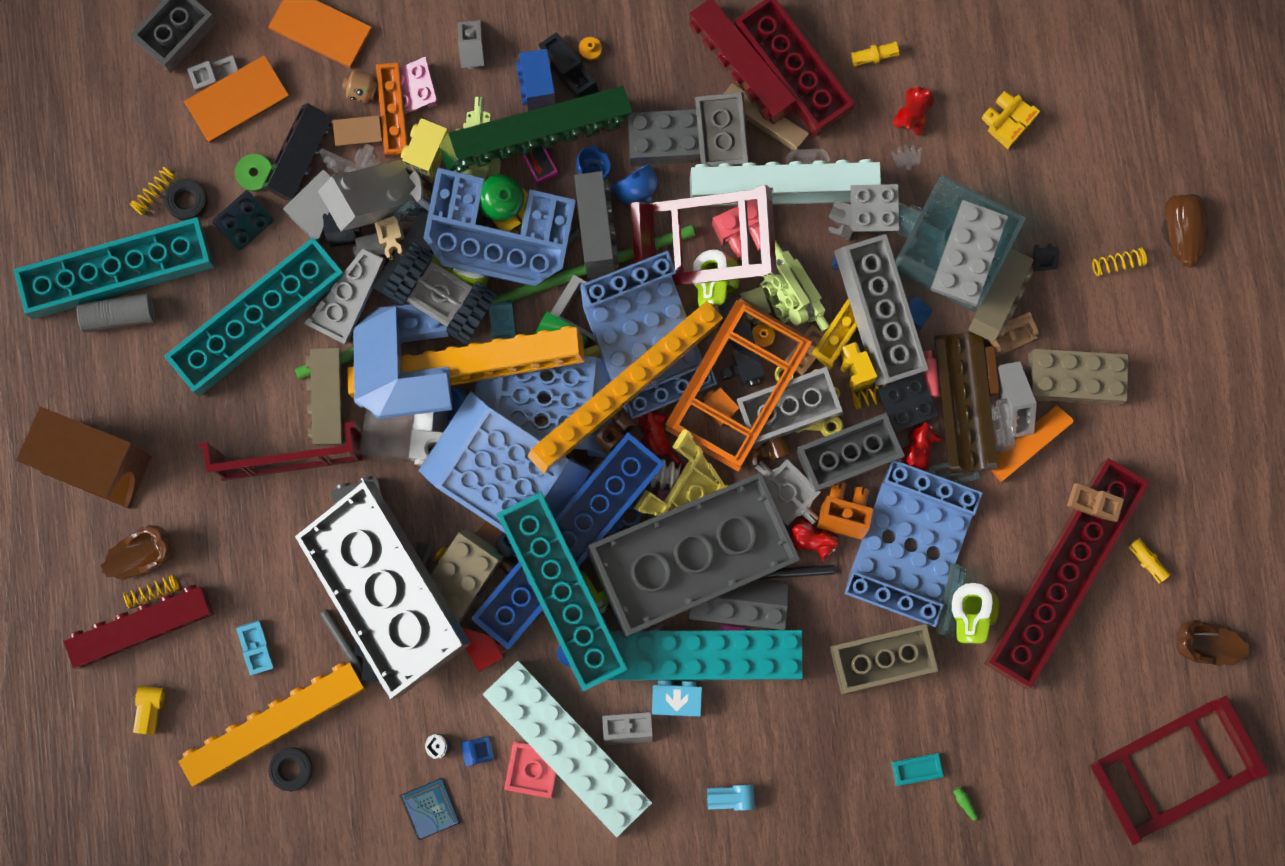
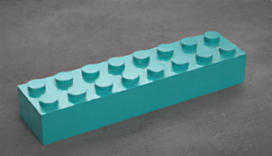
[13,217,215,320]
[164,237,344,397]
[497,491,627,691]
[608,630,803,681]

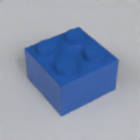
[516,49,555,111]

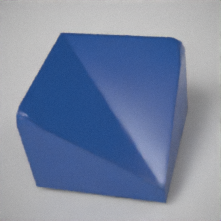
[909,296,933,330]

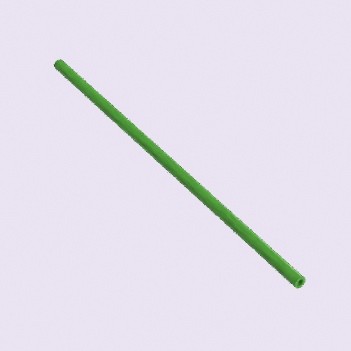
[295,225,695,379]

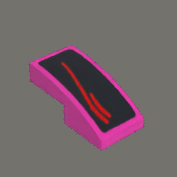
[520,146,558,184]

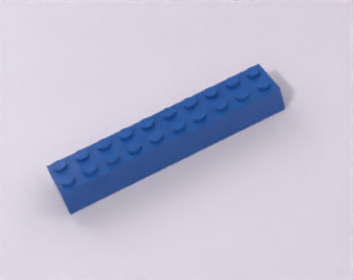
[471,432,665,650]

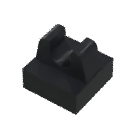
[1032,243,1059,271]

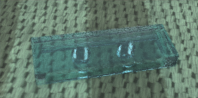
[937,563,967,639]

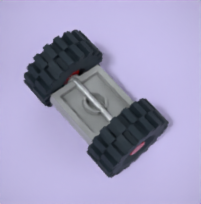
[382,242,497,344]

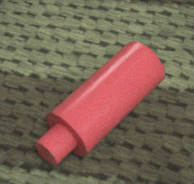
[921,351,941,398]

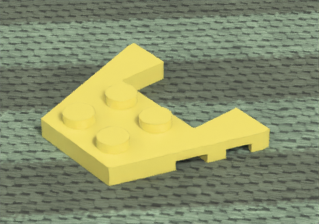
[634,429,725,516]

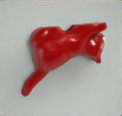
[893,86,934,136]
[638,410,684,468]
[897,422,942,472]
[789,519,839,562]

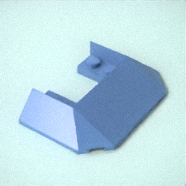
[423,168,576,287]
[353,303,452,419]

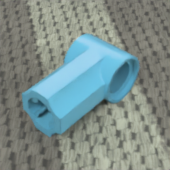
[707,785,755,810]

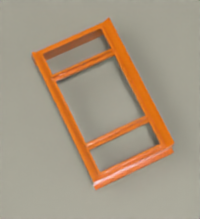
[665,299,814,472]

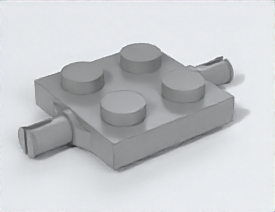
[755,459,821,526]

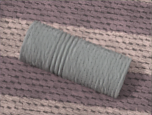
[77,293,155,333]

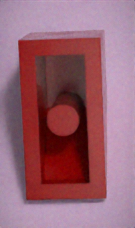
[462,628,505,672]

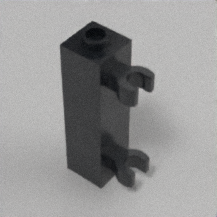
[717,295,765,387]

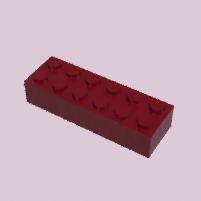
[734,0,855,137]

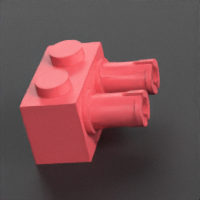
[712,200,761,260]

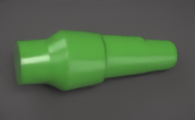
[953,786,978,821]

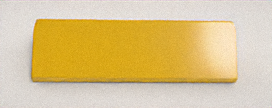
[811,298,858,369]

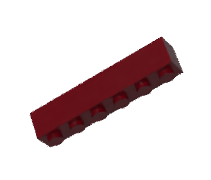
[689,0,796,125]
[63,585,214,669]

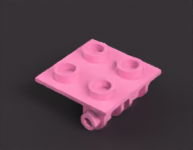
[400,57,438,115]

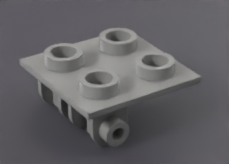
[850,184,899,232]

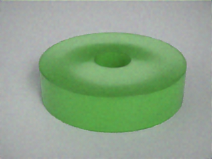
[235,154,272,192]

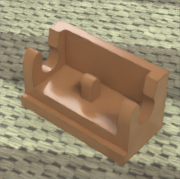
[332,115,383,146]
[985,312,1039,357]

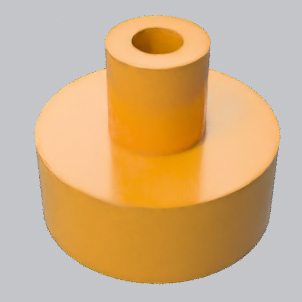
[579,37,602,62]
[752,324,775,348]

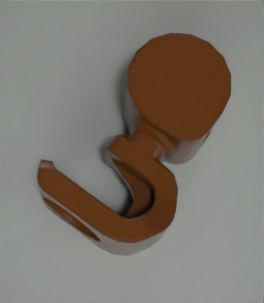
[593,409,637,452]
[746,436,791,469]

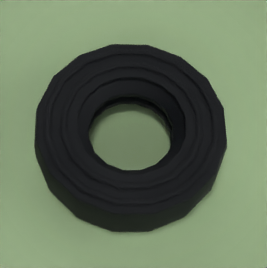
[164,179,208,221]
[268,748,313,792]

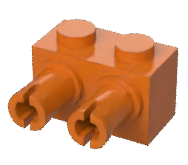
[817,482,873,540]

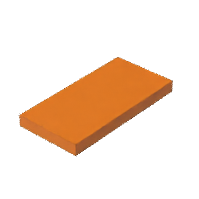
[268,0,372,69]
[184,55,289,142]

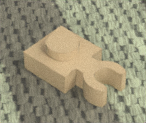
[375,215,405,260]

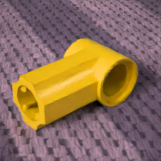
[133,685,165,735]

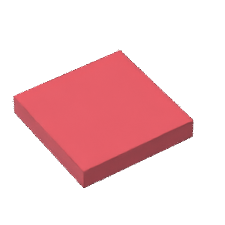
[504,742,557,799]

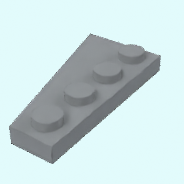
[304,249,386,344]

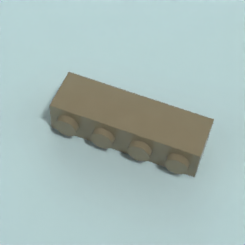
[968,247,1034,342]
[306,348,343,445]

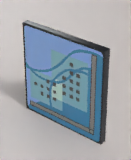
[399,778,460,841]

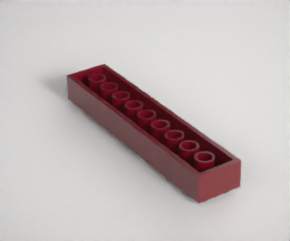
[984,458,1150,689]

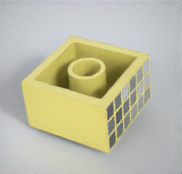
[401,118,448,183]

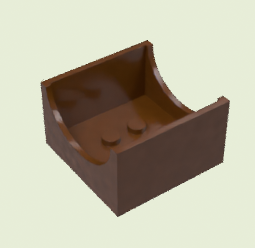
[16,406,152,509]

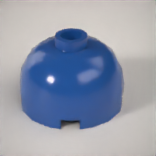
[610,163,658,205]

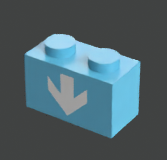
[652,681,702,717]

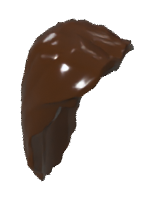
[1164,194,1208,268]
[100,525,173,580]
[1176,620,1250,666]

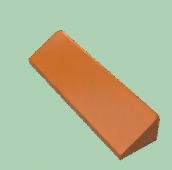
[376,62,407,158]
[990,405,1074,482]

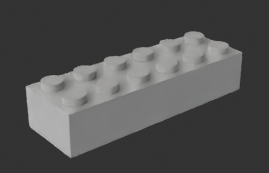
[834,234,928,386]

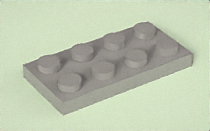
[930,200,1008,306]

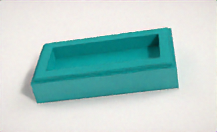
[891,753,944,786]

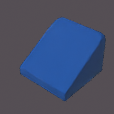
[461,736,495,766]

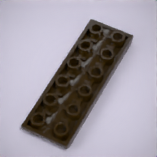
[934,332,998,474]

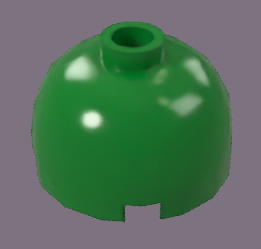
[479,174,524,222]

